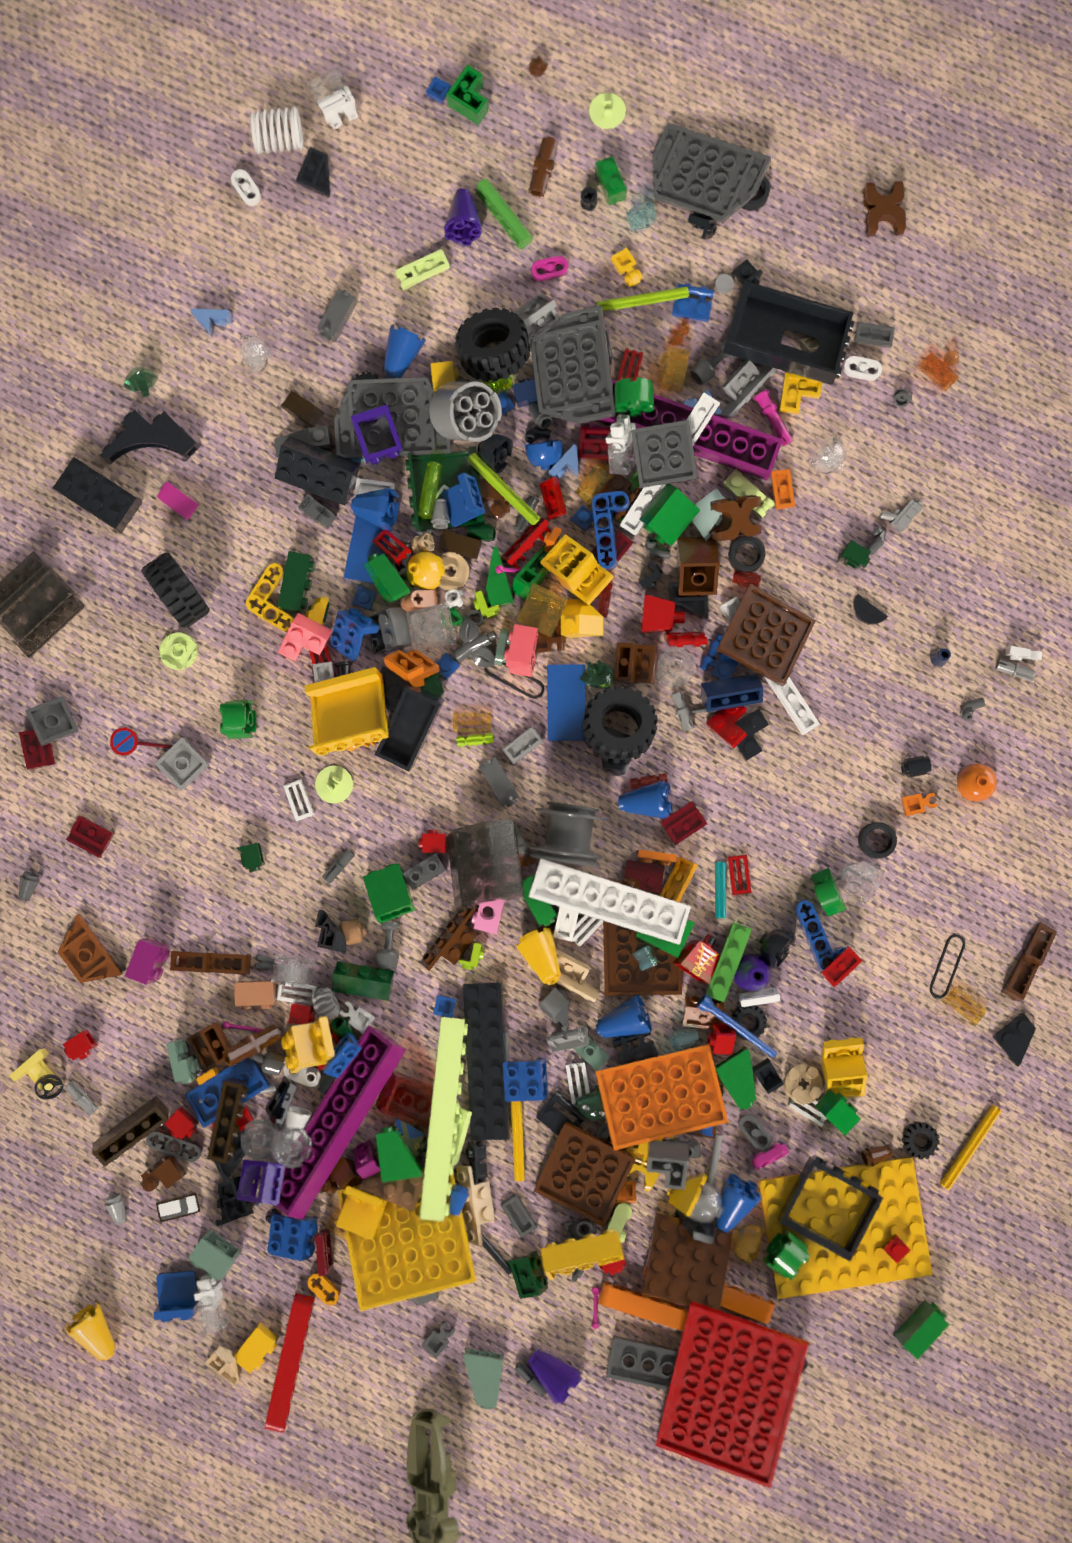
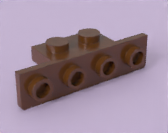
[421,901,478,971]

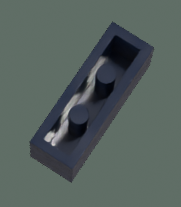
[701,674,763,712]

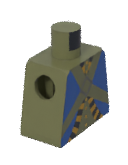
[393,1116,427,1157]

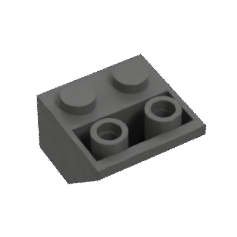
[369,607,415,655]

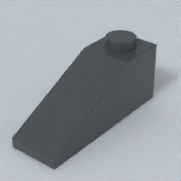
[274,426,333,458]

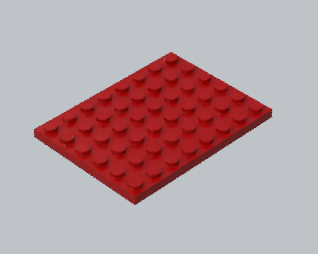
[655,1301,809,1489]

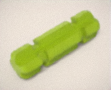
[456,733,494,747]

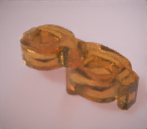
[668,320,690,346]

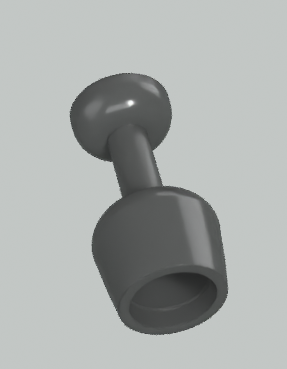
[690,341,735,385]
[376,922,400,969]
[247,1050,286,1076]

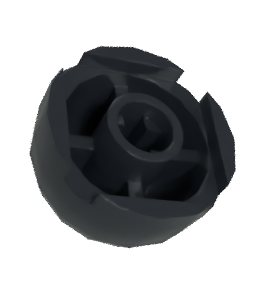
[477,434,513,474]
[759,929,796,969]

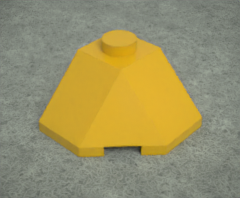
[561,599,604,638]
[666,1173,707,1217]

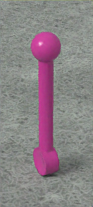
[495,565,523,573]
[222,1021,263,1033]
[591,1287,600,1329]

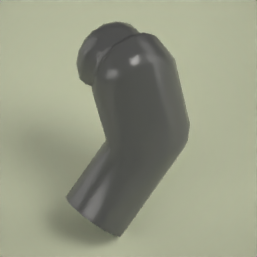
[645,538,670,559]

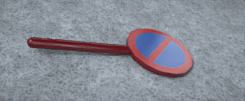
[110,727,173,756]

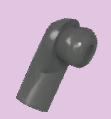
[866,527,886,555]
[960,698,985,721]

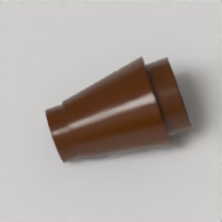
[861,1145,893,1167]

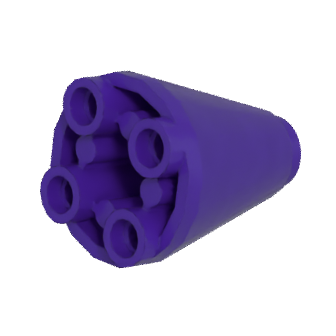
[444,188,482,246]
[734,954,771,992]
[528,1349,582,1405]

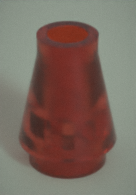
[732,572,761,588]

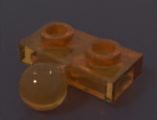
[918,351,959,393]

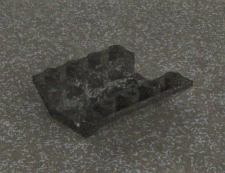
[0,551,86,659]
[447,820,524,912]

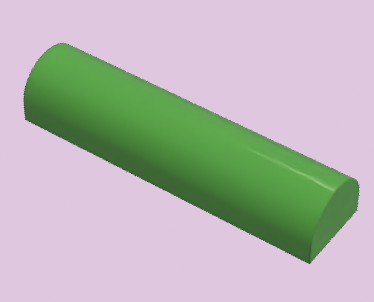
[476,179,533,250]

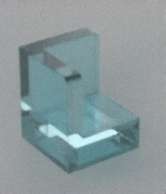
[626,202,657,231]

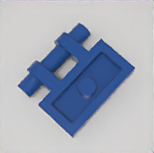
[671,283,714,322]
[699,634,739,680]

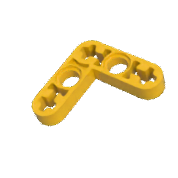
[246,563,294,633]

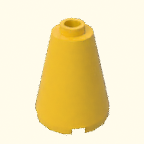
[516,928,561,985]
[64,1302,116,1361]

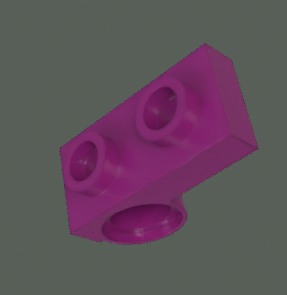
[353,1140,380,1180]

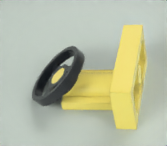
[9,1048,63,1100]

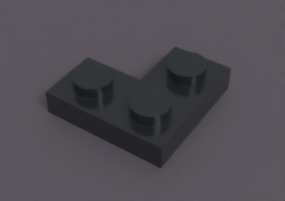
[735,709,769,761]

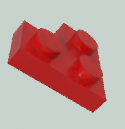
[706,706,747,749]

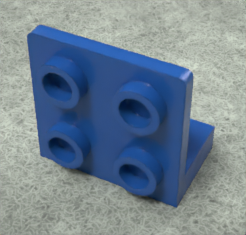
[442,473,486,527]
[503,1058,549,1102]

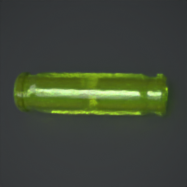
[417,461,442,519]

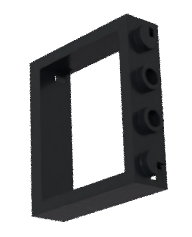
[777,1156,883,1262]

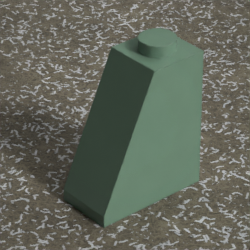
[464,1348,504,1409]

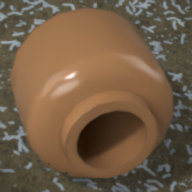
[338,919,366,946]

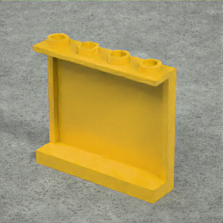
[304,667,389,756]

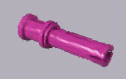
[753,390,794,447]

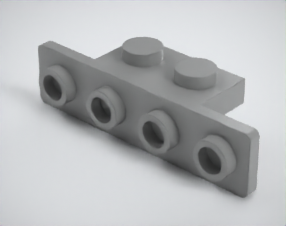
[721,360,777,418]

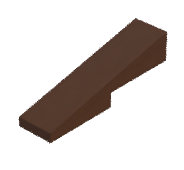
[1001,922,1057,1001]
[170,951,251,975]

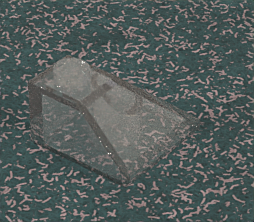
[834,861,885,909]

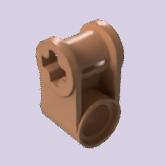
[401,589,438,612]

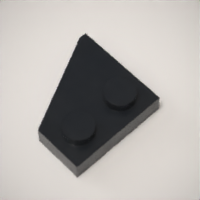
[668,582,709,619]
[993,1013,1036,1067]
[675,1208,714,1244]

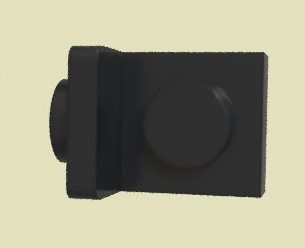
[688,213,717,240]
[732,259,763,285]

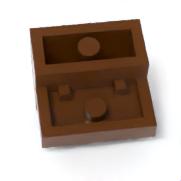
[613,643,658,685]
[187,1021,232,1072]

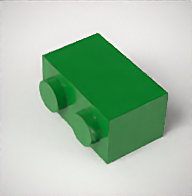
[595,156,627,206]
[815,1089,861,1136]

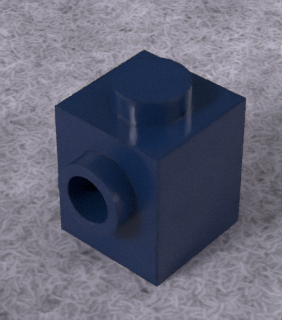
[512,379,538,408]

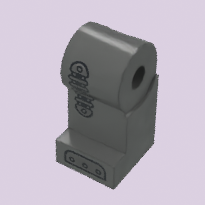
[298,494,337,529]

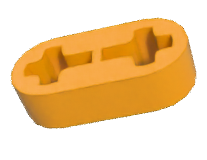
[308,1272,340,1306]

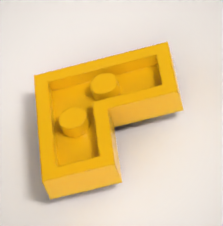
[779,373,822,414]

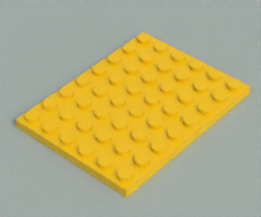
[758,1156,933,1299]

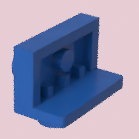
[323,1032,362,1078]

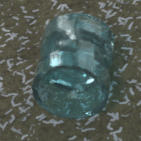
[632,945,658,971]

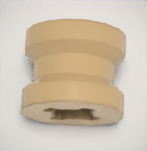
[411,533,435,554]

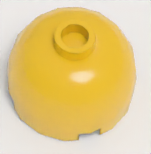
[406,552,445,590]

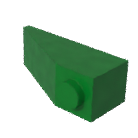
[511,543,549,601]
[484,546,514,607]

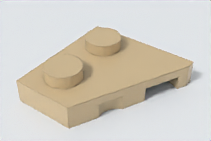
[205,1346,240,1387]

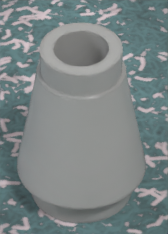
[431,499,450,529]
[104,1193,126,1225]

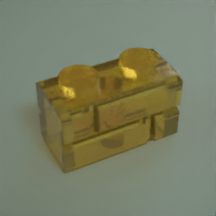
[657,347,690,392]

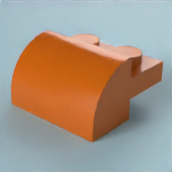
[384,649,439,687]

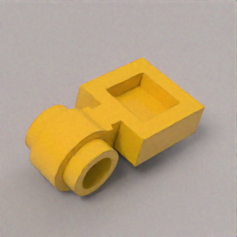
[610,248,642,286]

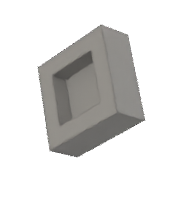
[313,662,335,683]

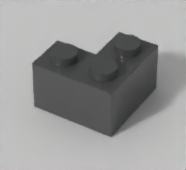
[647,1141,689,1190]

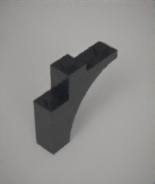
[100,409,200,465]

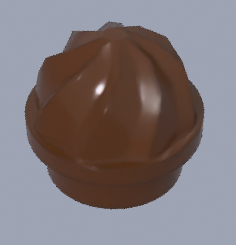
[529,56,548,77]

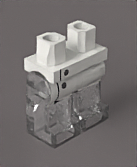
[307,67,358,129]
[606,414,636,475]
[194,1274,232,1334]

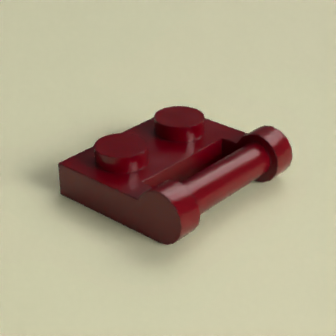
[577,425,616,461]

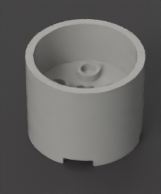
[429,381,502,442]

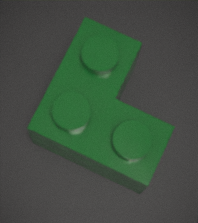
[446,64,489,126]

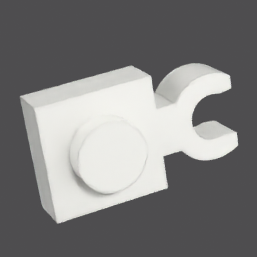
[1004,646,1042,661]
[340,1001,376,1033]

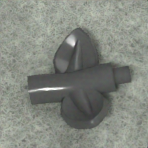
[454,618,497,667]

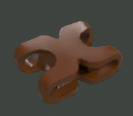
[863,181,906,237]
[710,495,762,541]

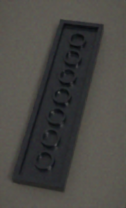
[463,982,511,1141]

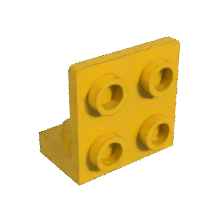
[336,1186,387,1240]

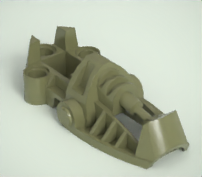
[406,1408,463,1543]

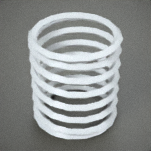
[250,106,303,155]

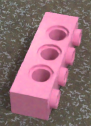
[472,852,515,934]

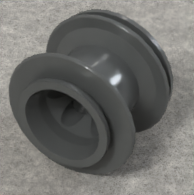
[530,801,609,867]

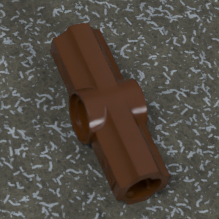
[529,136,558,197]
[222,1025,281,1067]

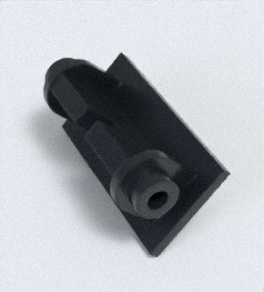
[466,1141,488,1184]

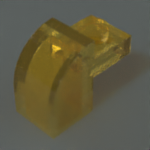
[575,462,616,505]

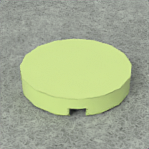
[159,632,198,670]

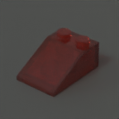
[375,1071,433,1128]

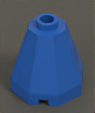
[351,488,399,531]

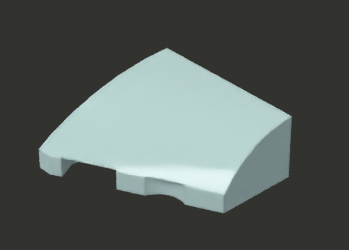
[692,488,725,540]

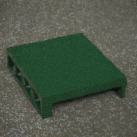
[405,446,485,532]

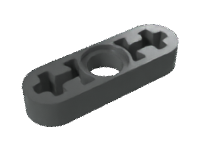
[146,1130,202,1162]

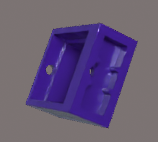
[351,405,402,465]
[237,1159,285,1205]

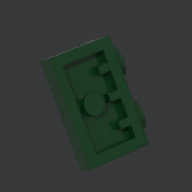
[508,1251,548,1299]

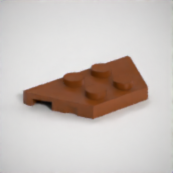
[58,914,124,983]

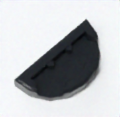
[853,594,888,625]

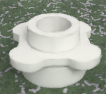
[444,589,463,609]

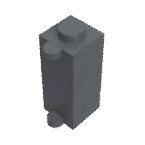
[317,289,357,342]
[479,757,519,808]

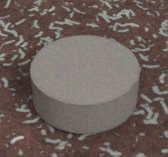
[715,274,734,294]

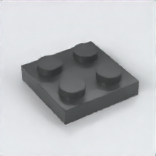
[25,696,78,747]

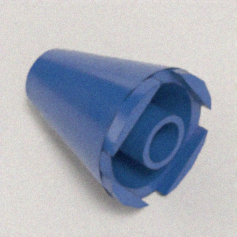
[383,324,426,379]
[596,995,652,1038]

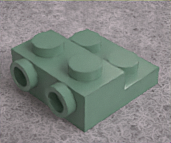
[166,1038,201,1084]

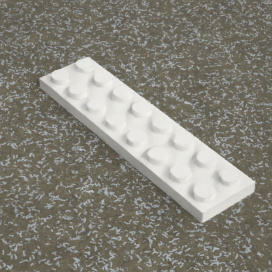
[529,859,691,944]

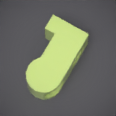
[605,1203,632,1243]

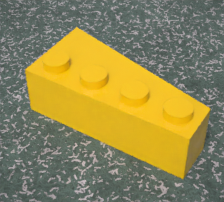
[540,1230,625,1280]

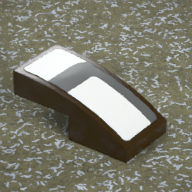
[156,1192,201,1223]

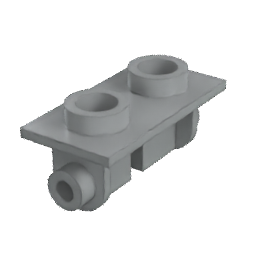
[547,1026,589,1053]

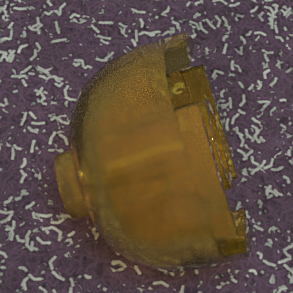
[731,1224,767,1266]

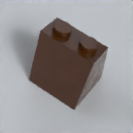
[676,537,720,595]

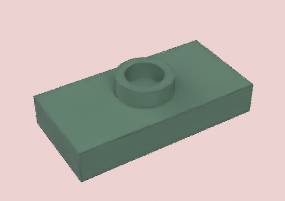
[574,1036,610,1071]

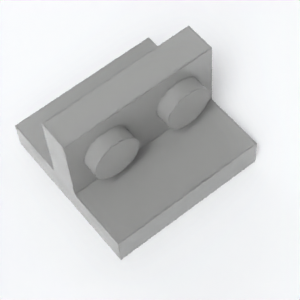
[514,293,559,341]

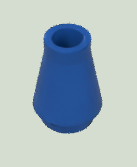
[449,1184,469,1216]

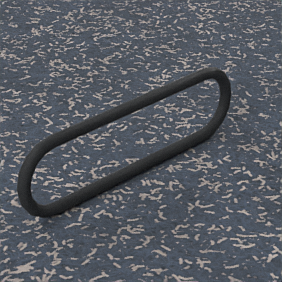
[484,662,544,699]
[929,934,966,999]

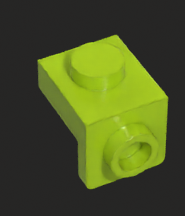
[473,590,501,619]
[458,942,485,970]

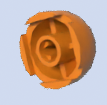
[957,763,997,802]

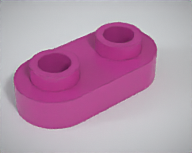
[531,256,568,281]
[751,1143,789,1170]

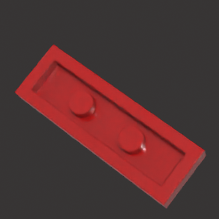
[501,517,552,569]

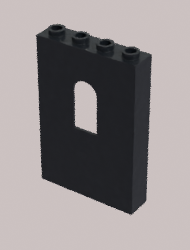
[723,281,855,385]

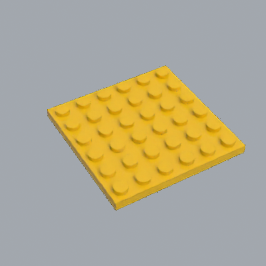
[337,1168,477,1312]

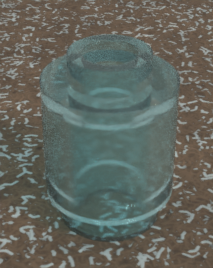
[669,1027,700,1051]

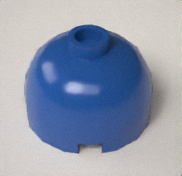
[525,440,563,470]

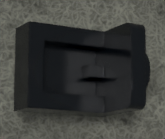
[638,560,662,592]
[752,1058,784,1094]

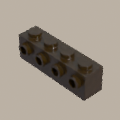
[207,1077,249,1163]
[92,1096,169,1167]

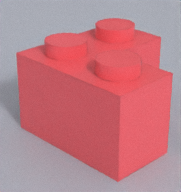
[278,613,333,661]
[504,624,539,677]

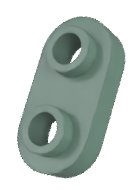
[494,628,511,666]

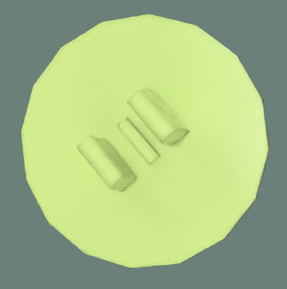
[589,93,626,129]
[315,766,353,803]

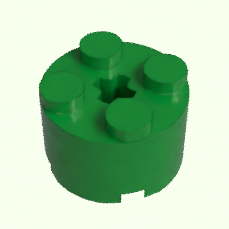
[615,378,654,417]
[220,700,257,739]
[763,1230,810,1280]

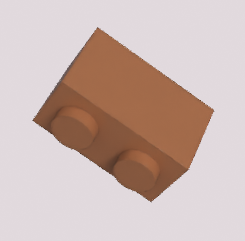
[234,980,277,1010]

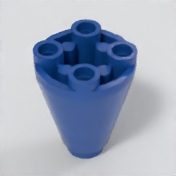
[618,781,672,819]
[715,1173,762,1232]

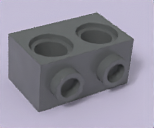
[403,854,447,890]

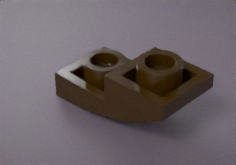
[280,391,324,428]
[438,529,482,559]

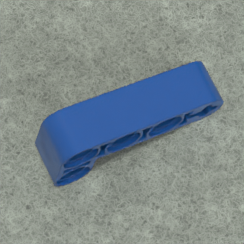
[592,491,630,571]
[794,900,846,970]

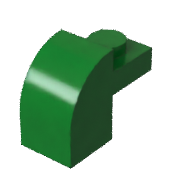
[811,868,847,917]

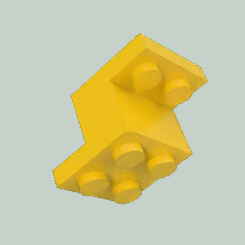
[540,534,614,606]
[281,1017,335,1074]
[821,1037,868,1098]

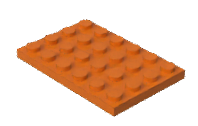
[595,1044,729,1150]

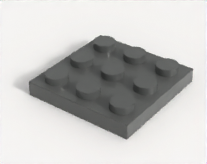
[631,420,697,488]

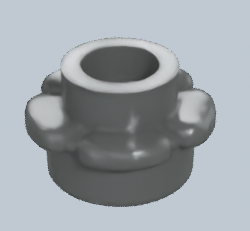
[893,389,912,407]

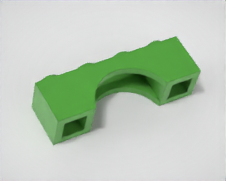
[706,922,752,1002]

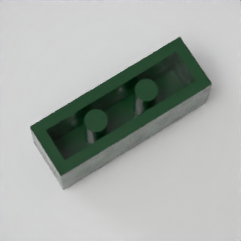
[277,551,316,614]
[332,961,394,1001]

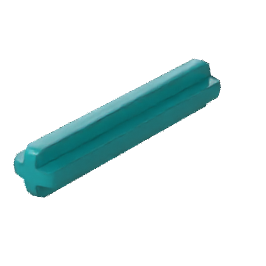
[715,862,726,919]

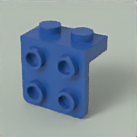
[330,608,379,661]
[267,1214,318,1261]
[153,1270,199,1322]

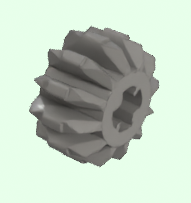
[312,987,340,1020]

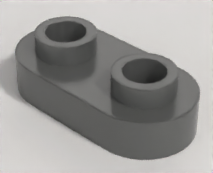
[738,1114,772,1150]

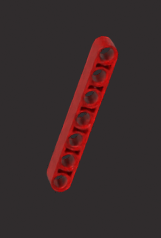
[264,1293,315,1433]

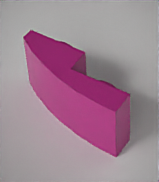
[156,481,199,520]

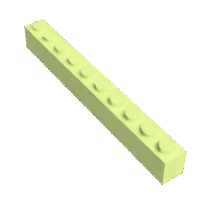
[419,1017,468,1221]

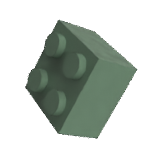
[188,1229,242,1281]

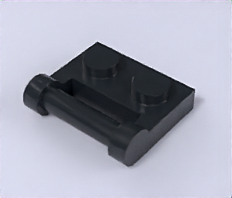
[536,1090,588,1136]

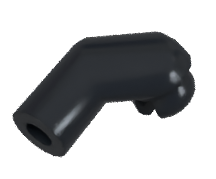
[524,426,552,443]

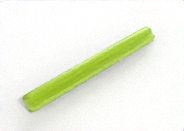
[596,287,689,312]
[467,453,540,525]

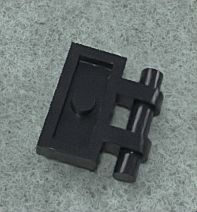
[612,1032,659,1065]

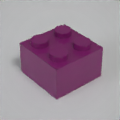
[124,938,170,985]

